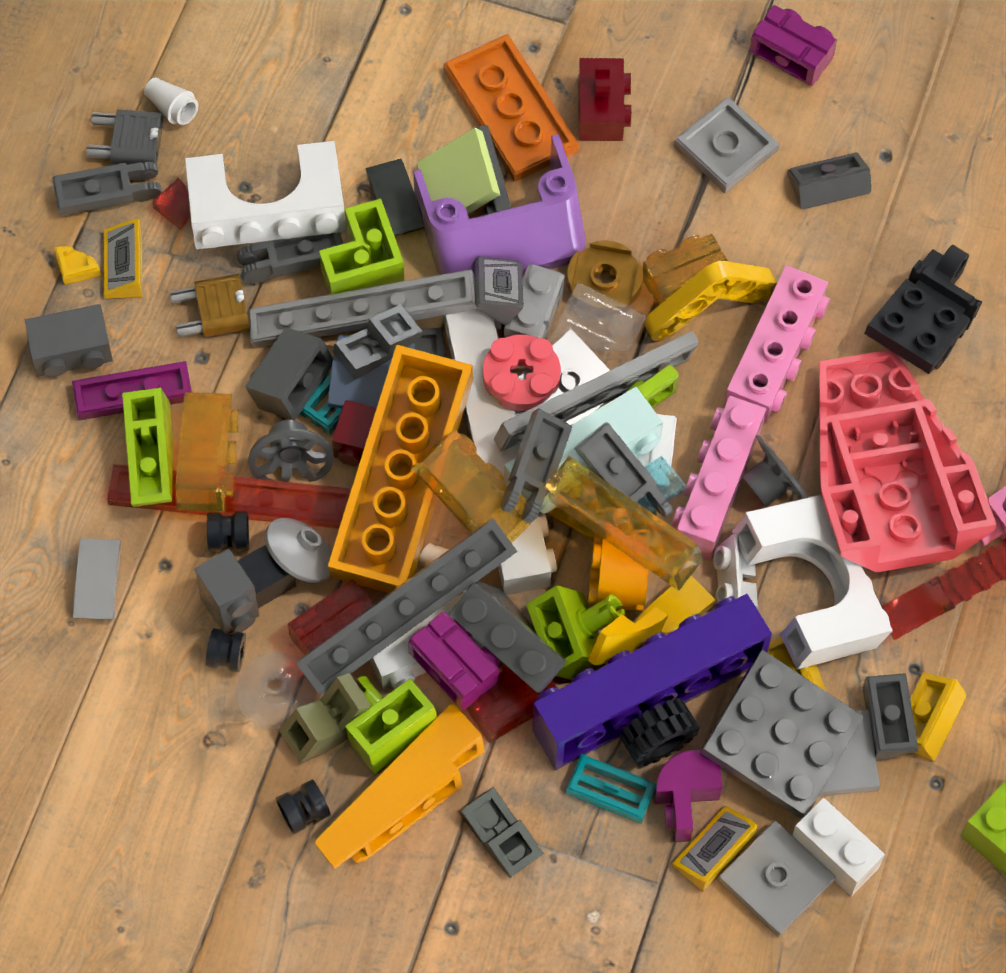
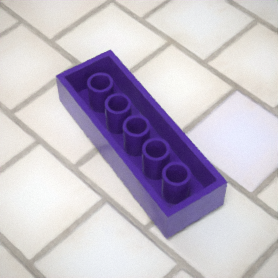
[532,594,772,771]

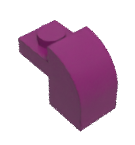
[654,750,722,842]

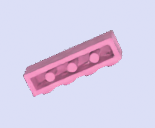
[724,265,831,424]
[671,395,766,561]

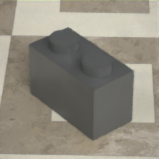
[24,304,113,377]
[245,327,333,420]
[194,549,259,634]

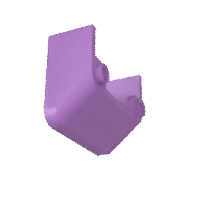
[414,134,586,278]

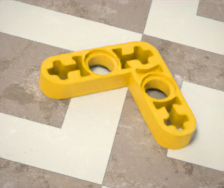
[643,261,778,341]

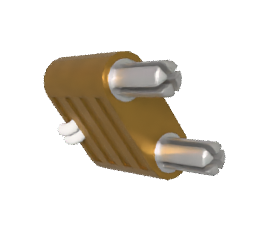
[169,273,250,337]

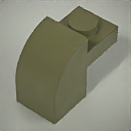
[279,673,371,763]

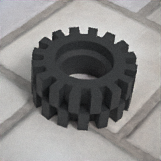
[620,698,700,767]

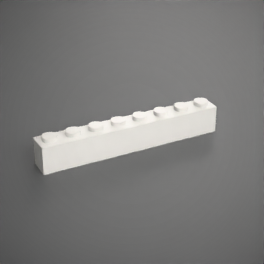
[443,309,557,595]

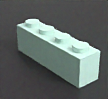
[504,387,663,513]

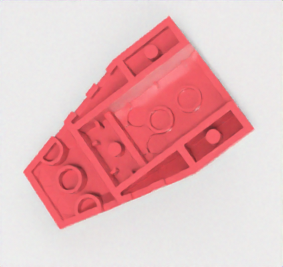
[819,350,997,573]

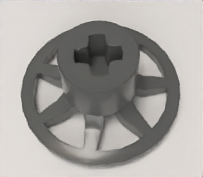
[248,420,334,486]
[742,435,809,507]

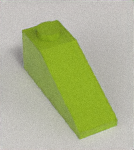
[122,388,173,507]

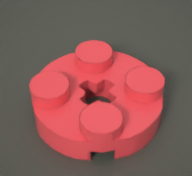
[483,334,561,411]

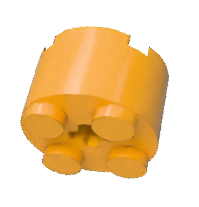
[588,528,651,612]

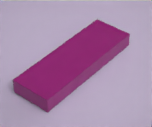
[72,361,193,421]

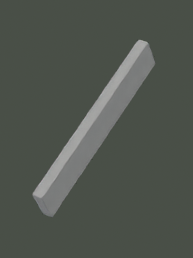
[248,269,478,348]
[493,331,699,451]

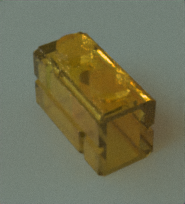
[643,234,728,307]

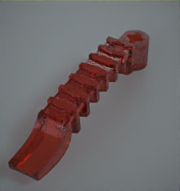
[881,538,1006,640]

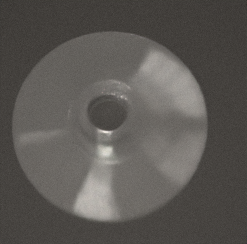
[236,652,316,729]

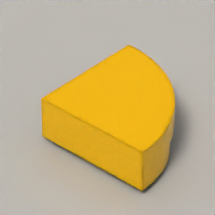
[54,246,101,286]

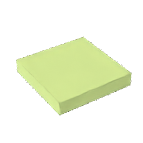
[417,128,500,214]

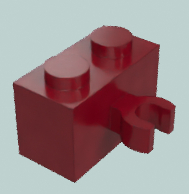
[578,58,632,141]

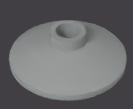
[265,518,332,583]

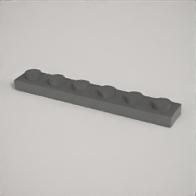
[296,518,518,696]

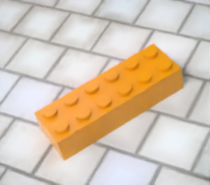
[328,345,474,593]

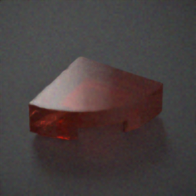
[152,178,190,230]

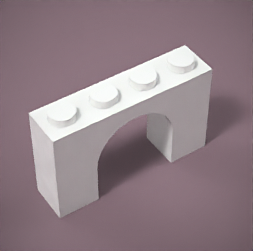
[185,141,346,249]
[732,495,893,669]

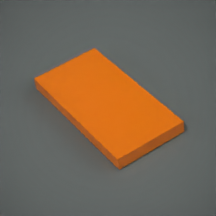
[444,34,579,182]

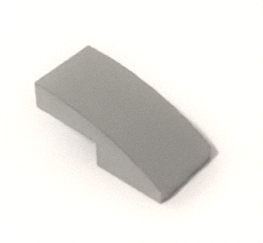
[73,538,121,619]

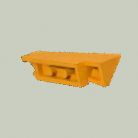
[315,704,485,869]

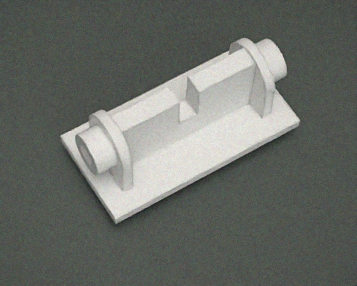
[713,533,758,610]

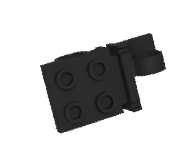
[864,245,982,374]

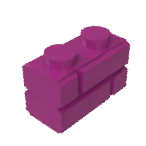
[749,5,837,87]
[408,612,500,710]

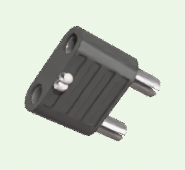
[86,109,163,165]

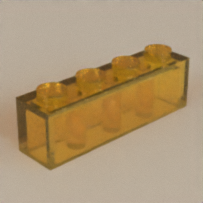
[544,456,703,591]

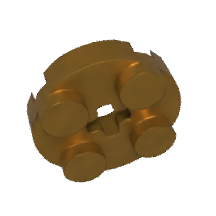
[567,240,643,314]

